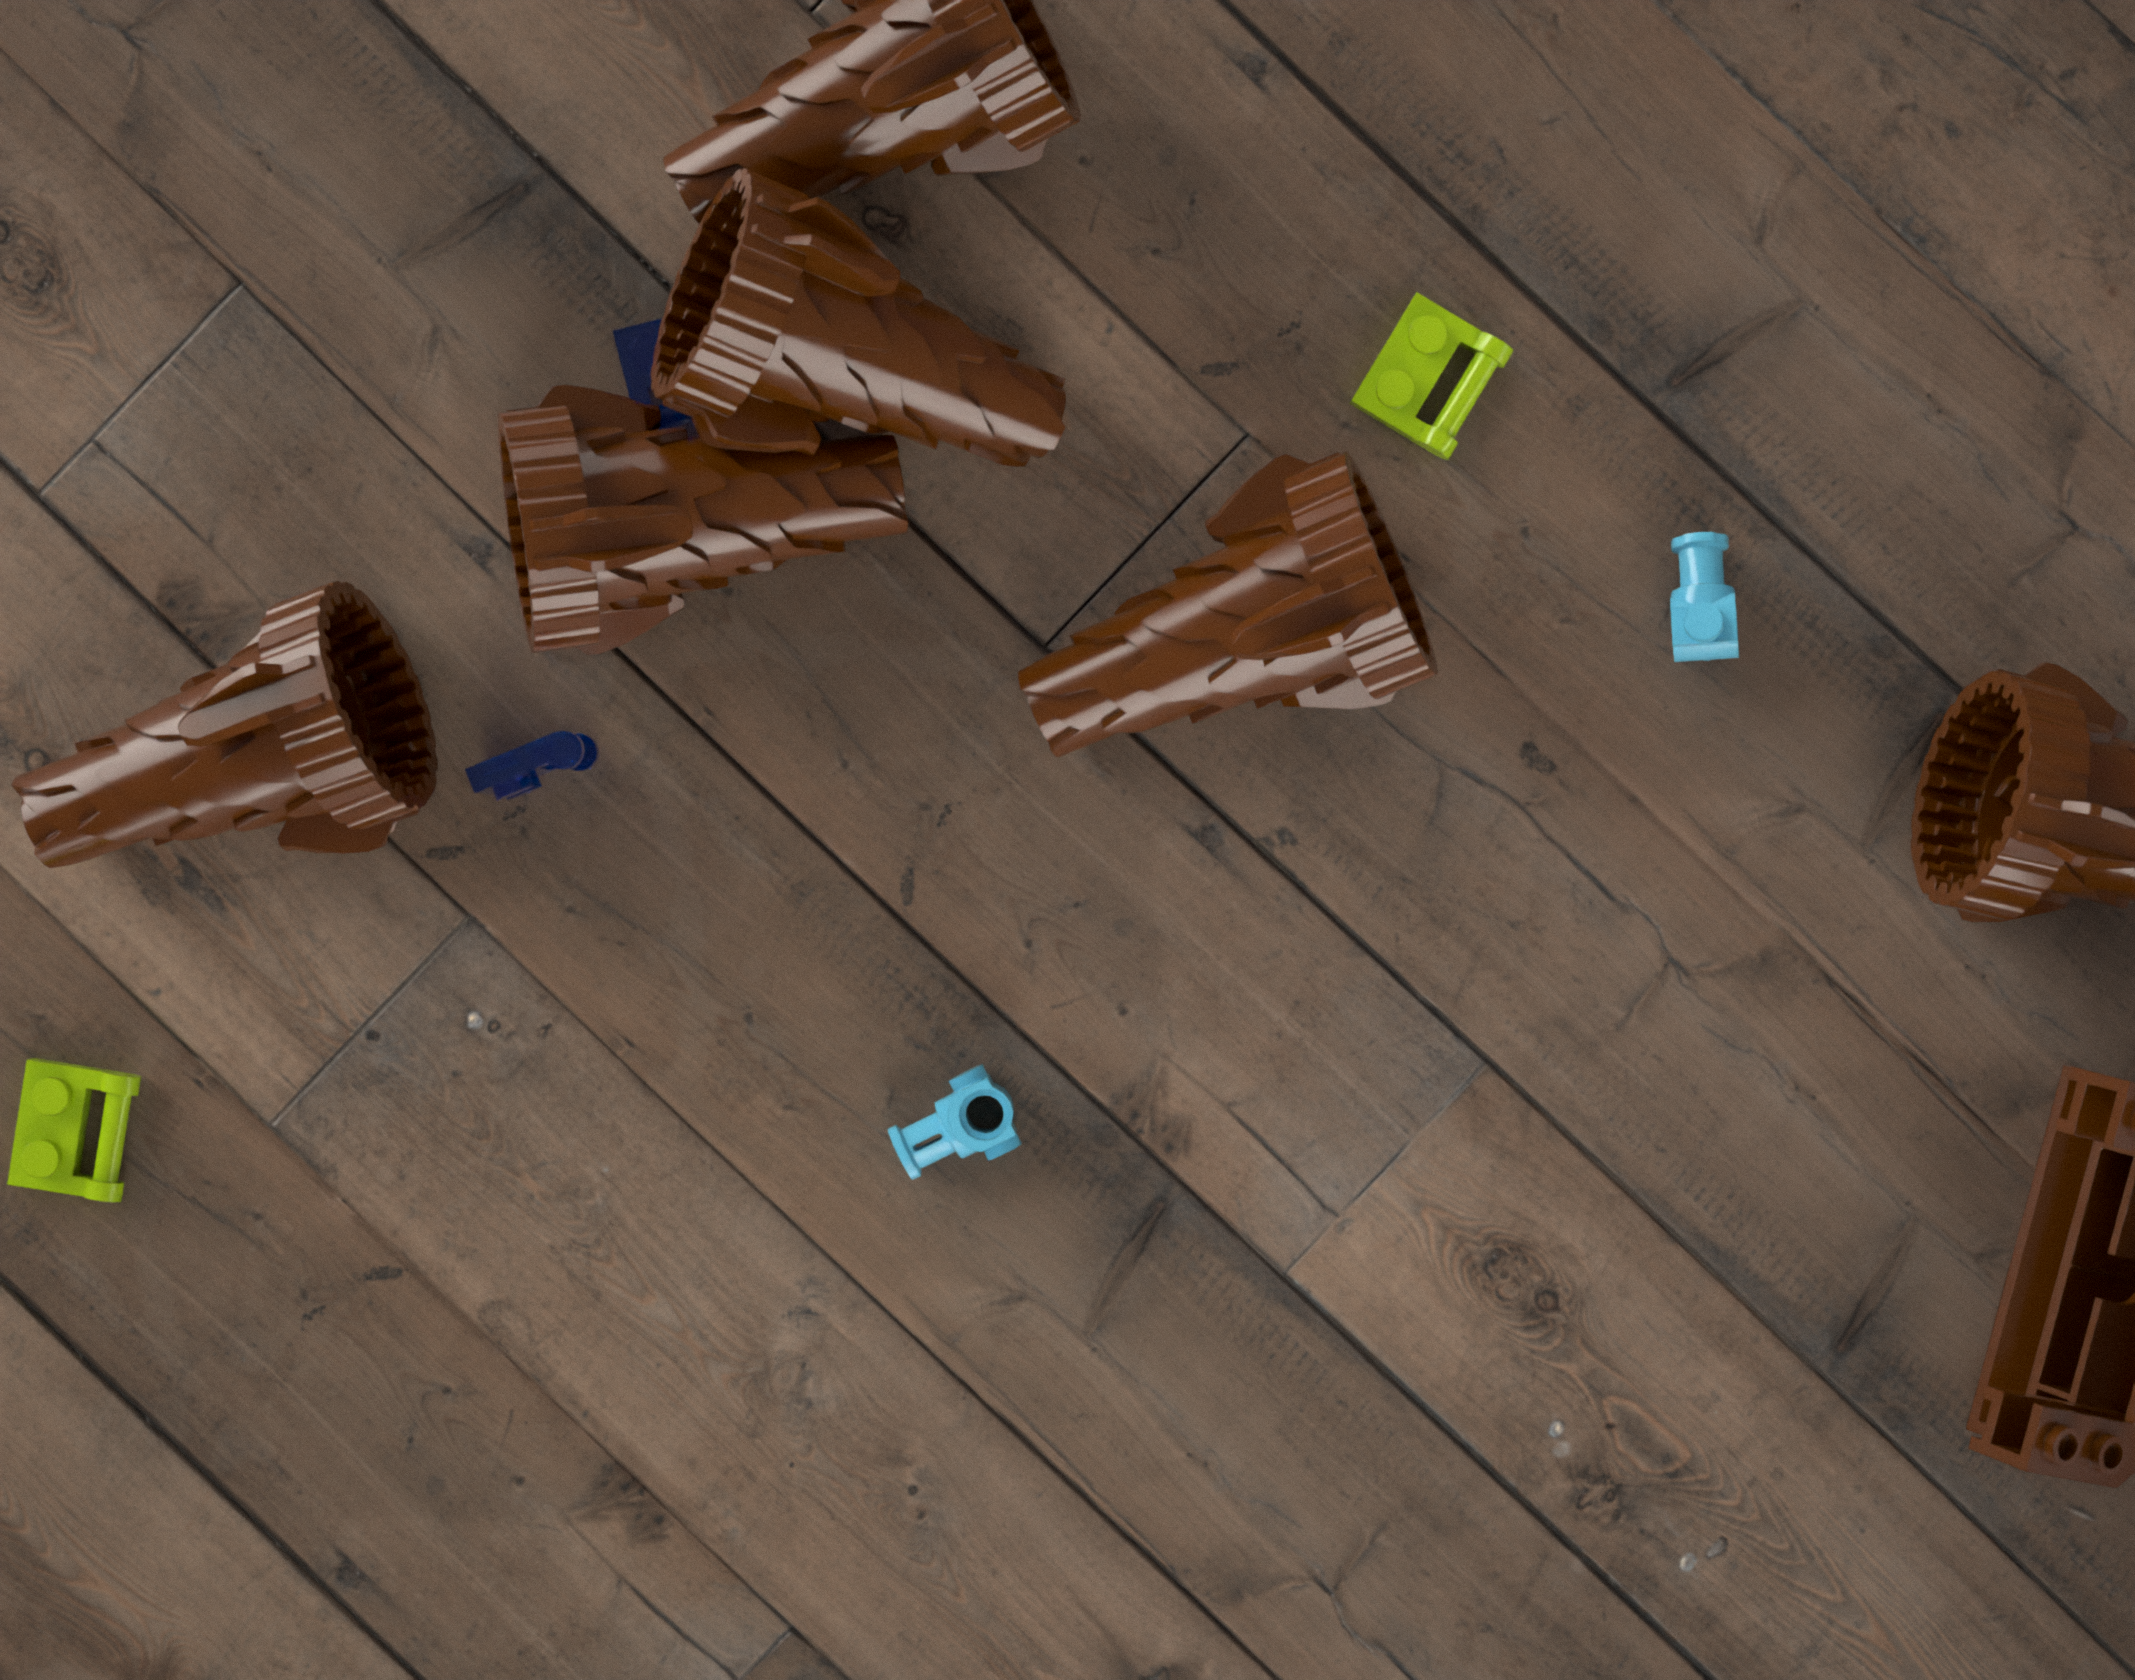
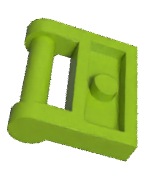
[1349,292,1514,460]
[7,1058,141,1202]

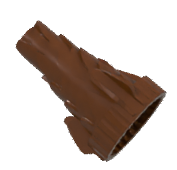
[663,0,1081,224]
[651,168,1066,467]
[498,385,908,655]
[1018,452,1438,757]
[11,581,438,868]
[1911,662,2135,922]

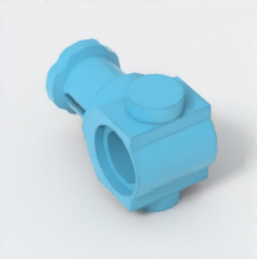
[1670,532,1739,662]
[887,1064,1022,1180]

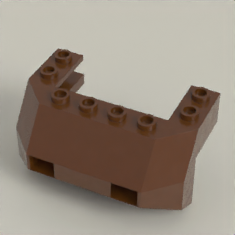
[1966,1065,2135,1488]

